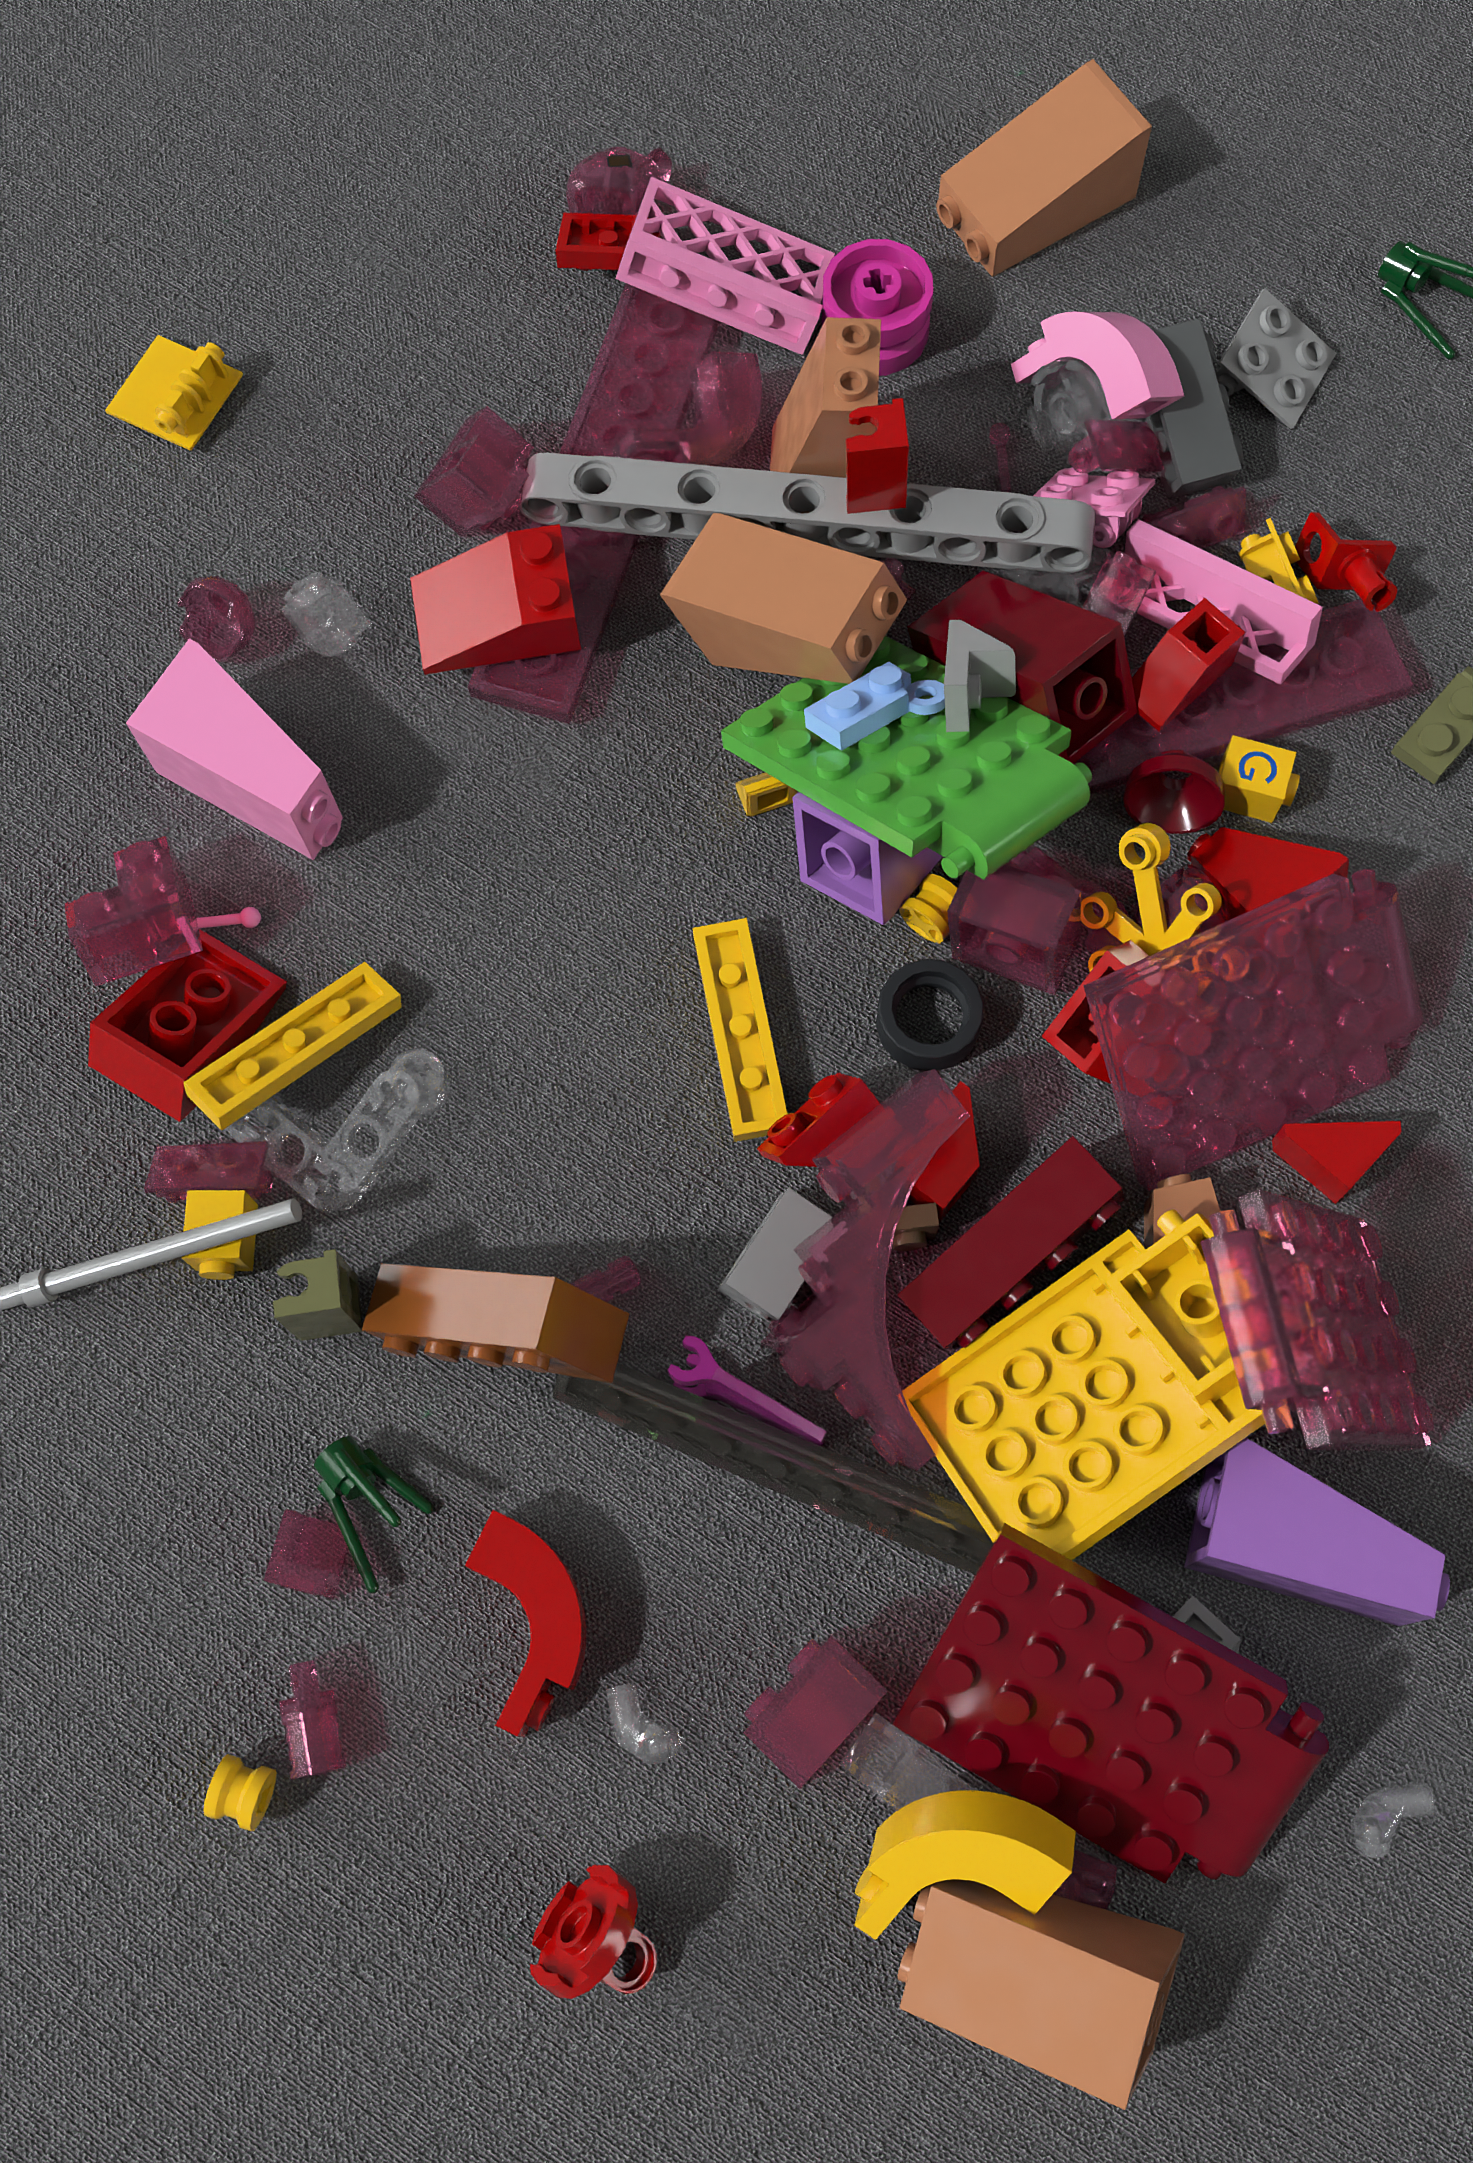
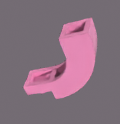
[1011,312,1184,420]

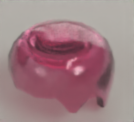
[177,576,255,662]

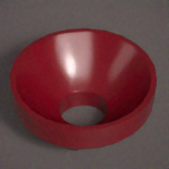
[1123,750,1225,834]

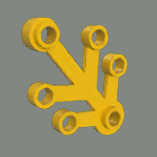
[1078,823,1231,995]

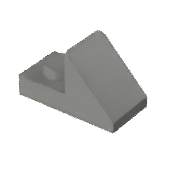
[944,620,1016,732]

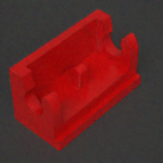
[846,398,909,514]

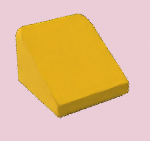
[736,772,797,817]

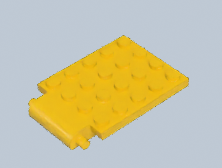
[895,1209,1302,1560]

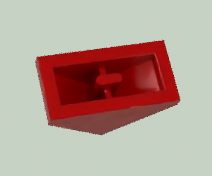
[1272,1121,1402,1204]

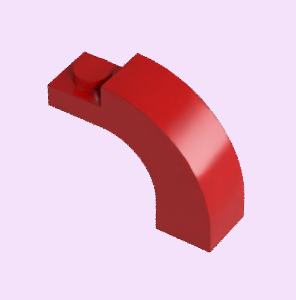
[465,1510,586,1738]

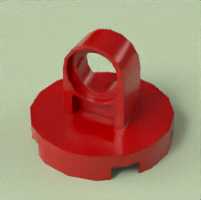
[530,1865,657,1999]

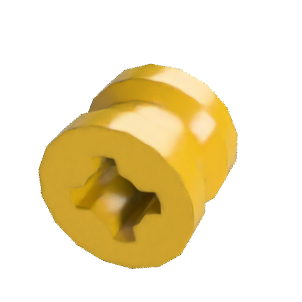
[899,874,969,943]
[203,1754,277,1831]

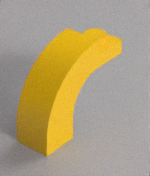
[854,1790,1076,1940]

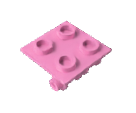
[1033,468,1155,548]

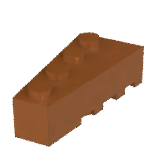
[361,1263,630,1383]

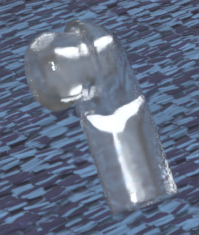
[606,1682,681,1764]
[1351,1783,1435,1858]

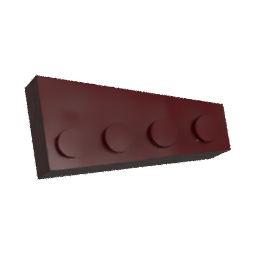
[897,1136,1125,1350]

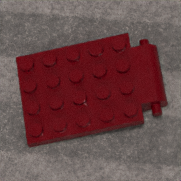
[892,1523,1329,1884]

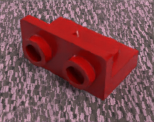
[555,212,663,271]

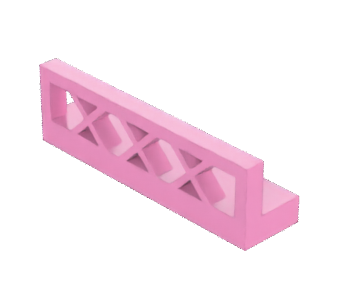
[1100,519,1323,685]

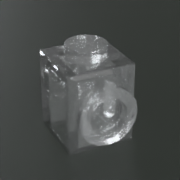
[280,572,372,657]

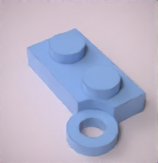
[804,662,945,751]

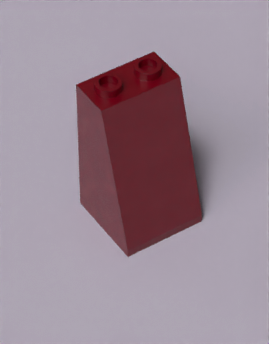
[907,570,1138,764]

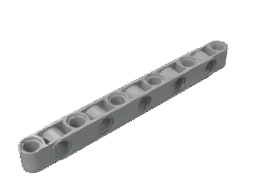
[519,453,1096,573]

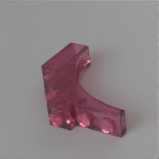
[775,1069,970,1470]

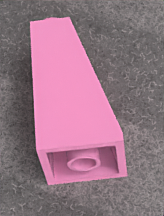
[126,638,343,860]

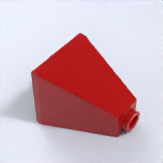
[1187,827,1349,991]

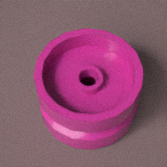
[822,239,933,376]

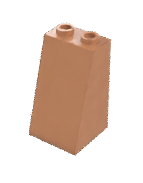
[936,59,1152,277]
[770,317,881,514]
[660,513,907,684]
[898,1879,1185,2110]

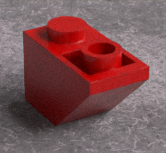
[1132,598,1246,732]
[756,1073,901,1169]
[886,1081,980,1223]

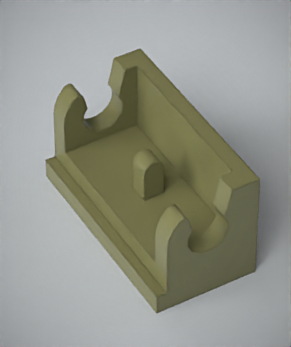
[273,1249,363,1341]

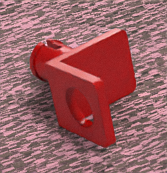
[1295,512,1397,612]

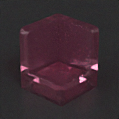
[263,1509,349,1600]

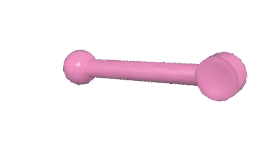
[146,907,261,939]

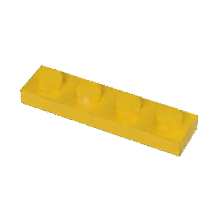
[692,918,787,1142]
[183,962,402,1131]

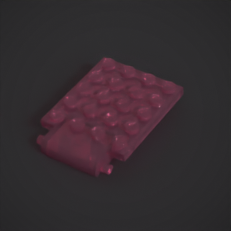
[1084,869,1424,1191]
[1201,1189,1434,1452]

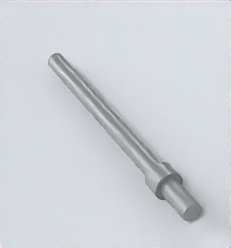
[0,1198,302,1311]

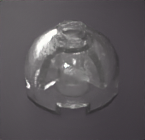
[1027,357,1127,465]

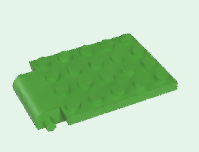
[721,636,1092,880]

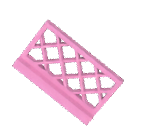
[615,177,835,355]

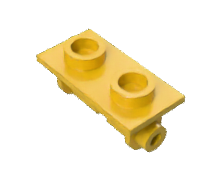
[1239,518,1319,604]

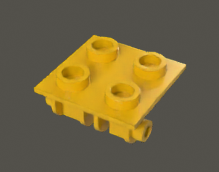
[105,335,243,451]

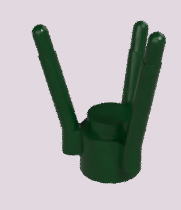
[1378,241,1473,359]
[314,1436,434,1594]

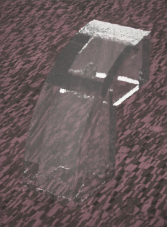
[839,1712,975,1811]

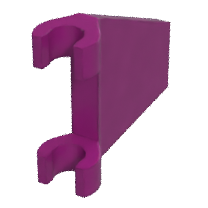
[668,1336,827,1450]

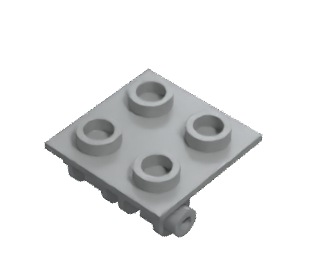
[1216,288,1337,429]

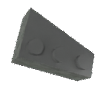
[1136,318,1243,499]

